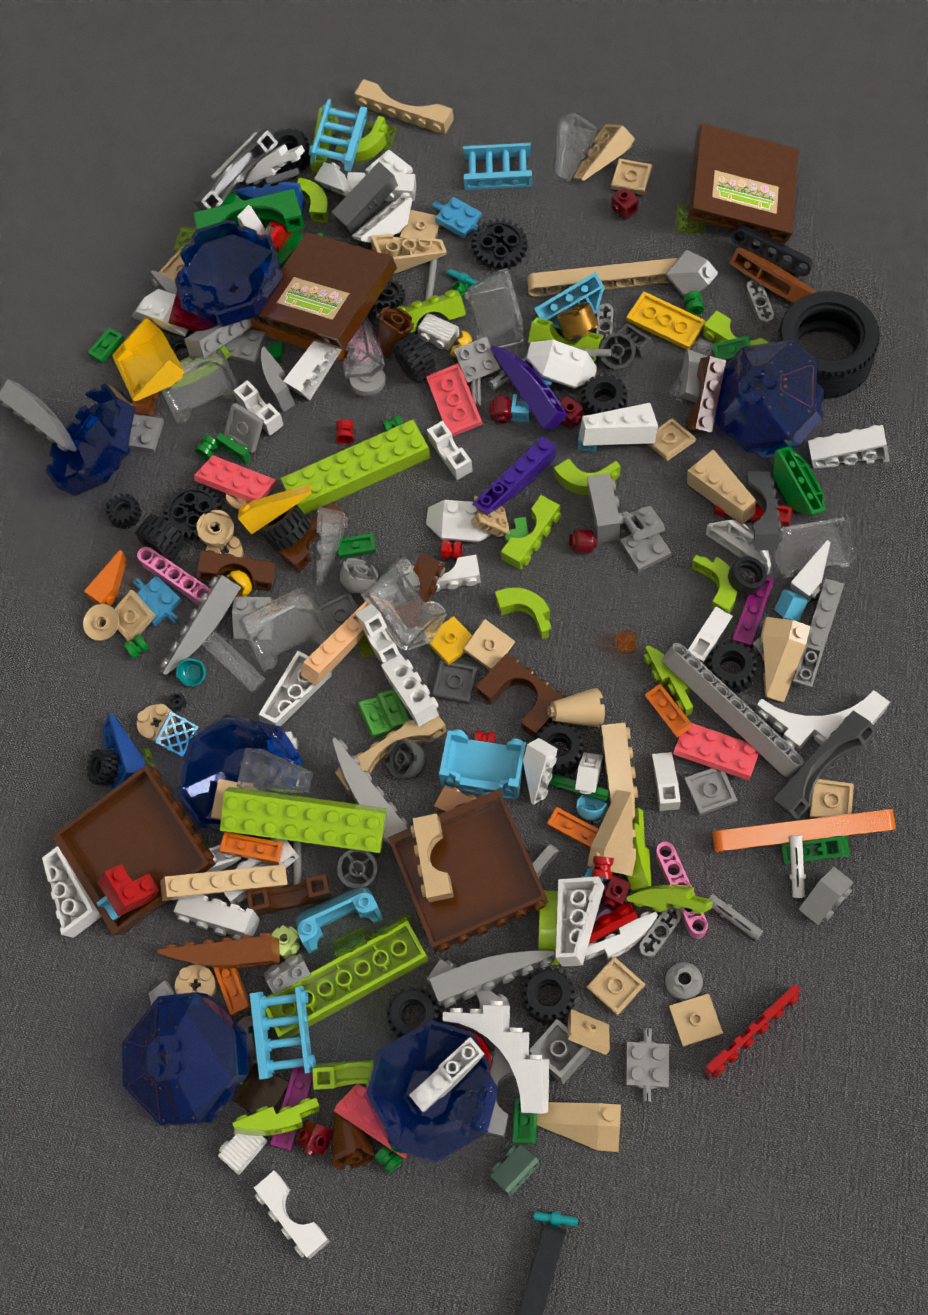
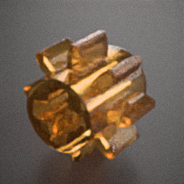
[614,630,638,653]

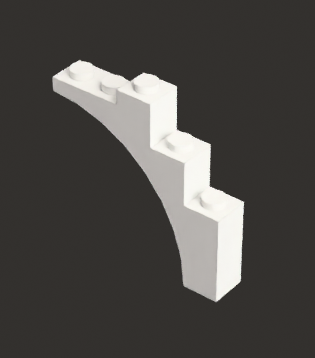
[755,690,890,752]
[443,1001,549,1114]

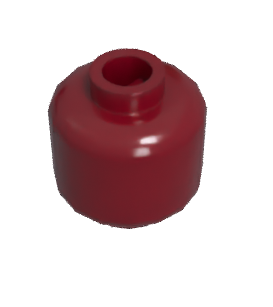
[490,396,513,424]
[569,529,598,554]

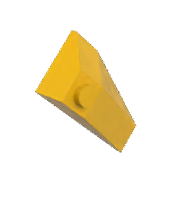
[238,484,311,534]

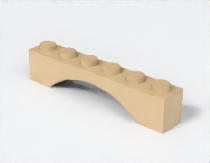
[355,79,453,135]
[335,716,447,796]
[160,864,288,901]

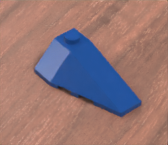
[236,182,305,217]
[102,714,146,791]

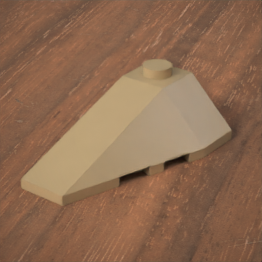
[573,124,635,181]
[537,1102,621,1152]

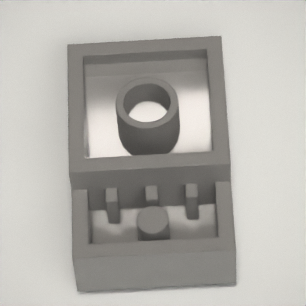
[261,347,295,412]
[679,349,719,403]

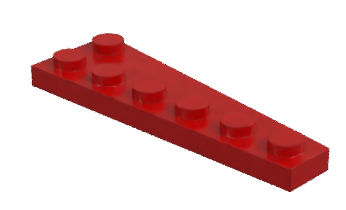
[703,984,801,1080]

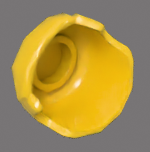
[450,331,472,358]
[227,570,252,597]

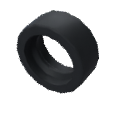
[728,556,767,595]

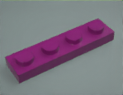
[732,575,774,648]
[270,1067,313,1151]

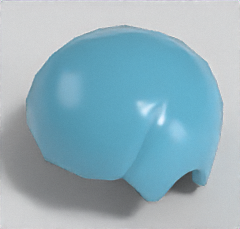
[576,795,607,821]

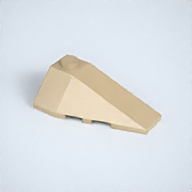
[371,234,447,274]
[761,617,810,703]
[587,790,636,876]

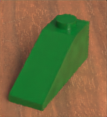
[781,836,850,864]

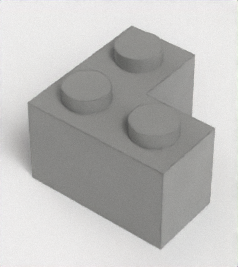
[799,867,854,925]

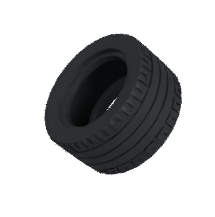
[775,291,880,398]

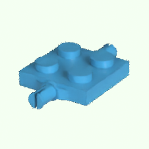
[432,197,482,238]
[133,575,182,627]

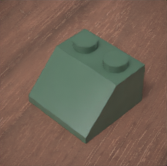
[490,1145,540,1198]

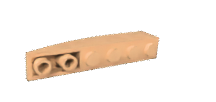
[301,595,388,686]

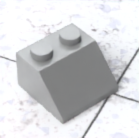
[232,597,275,641]
[529,1019,590,1085]

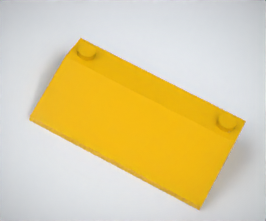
[112,317,185,402]

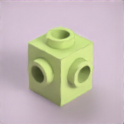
[272,925,301,960]

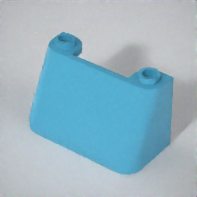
[439,729,526,799]
[296,887,383,954]

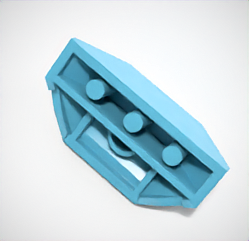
[534,272,605,329]

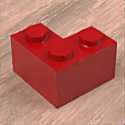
[98,864,160,916]

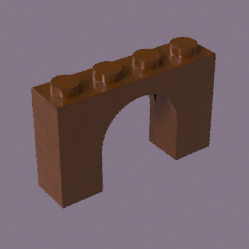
[476,654,565,739]

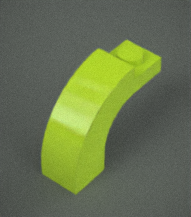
[335,116,388,163]
[297,178,329,223]
[554,459,621,496]
[691,555,737,614]
[495,588,551,640]
[538,890,559,965]

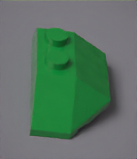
[773,446,825,516]

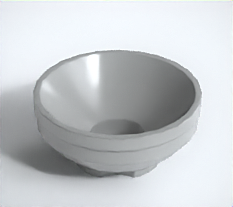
[665,962,703,1001]

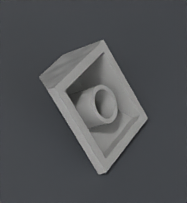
[665,250,718,297]

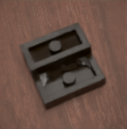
[232,1063,289,1114]

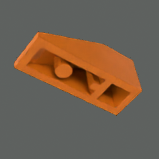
[84,550,127,606]

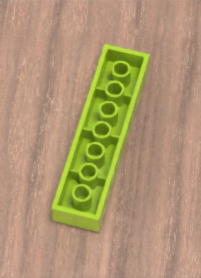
[281,420,430,514]
[220,787,388,853]
[265,920,428,1039]

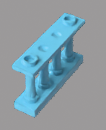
[309,99,367,172]
[463,143,532,190]
[250,986,316,1079]

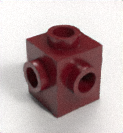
[611,187,639,220]
[560,396,583,429]
[600,874,631,910]
[296,1120,333,1157]

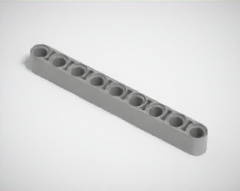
[662,643,804,778]

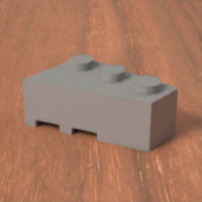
[587,473,623,543]

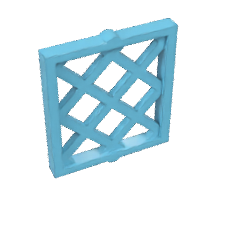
[154,711,198,757]

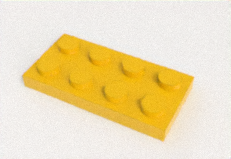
[626,292,706,350]

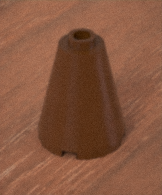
[375,306,414,356]
[332,1112,375,1169]

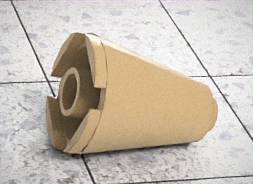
[548,688,605,727]

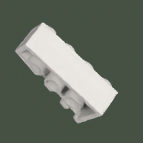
[283,341,341,400]
[580,403,658,446]
[808,425,890,468]
[259,651,332,730]
[42,846,102,938]
[556,876,604,967]
[173,895,260,940]

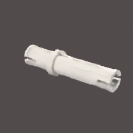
[789,835,806,898]

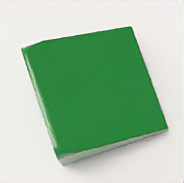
[267,342,285,363]

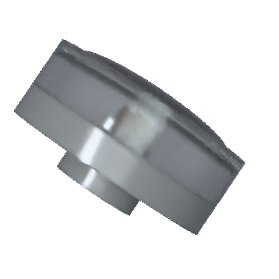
[349,363,386,400]

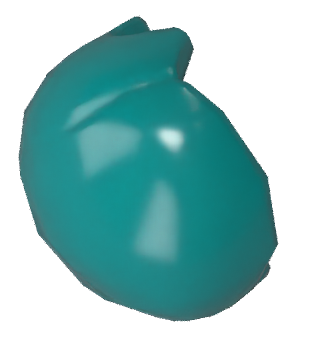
[176,658,206,686]

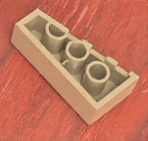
[687,450,756,525]
[600,722,638,805]

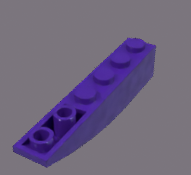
[490,346,568,430]
[472,436,557,515]

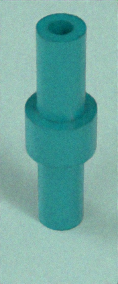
[447,269,480,289]
[534,1211,578,1227]

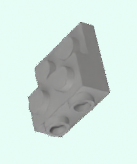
[263,953,311,995]

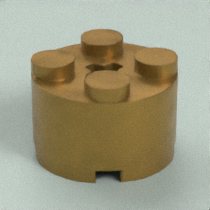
[557,302,599,340]

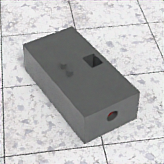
[332,162,398,235]

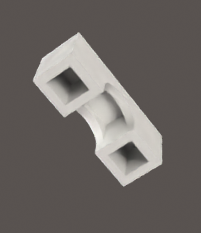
[233,380,284,436]
[427,421,473,480]
[355,604,400,664]

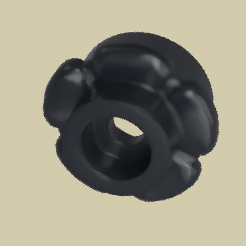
[168,693,186,711]

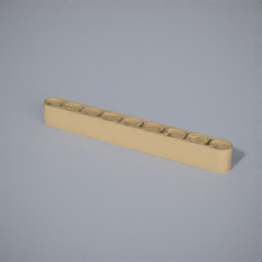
[527,258,678,297]

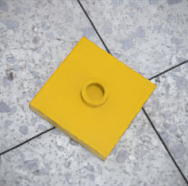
[424,616,473,665]

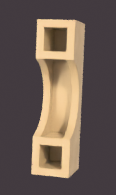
[411,813,454,902]

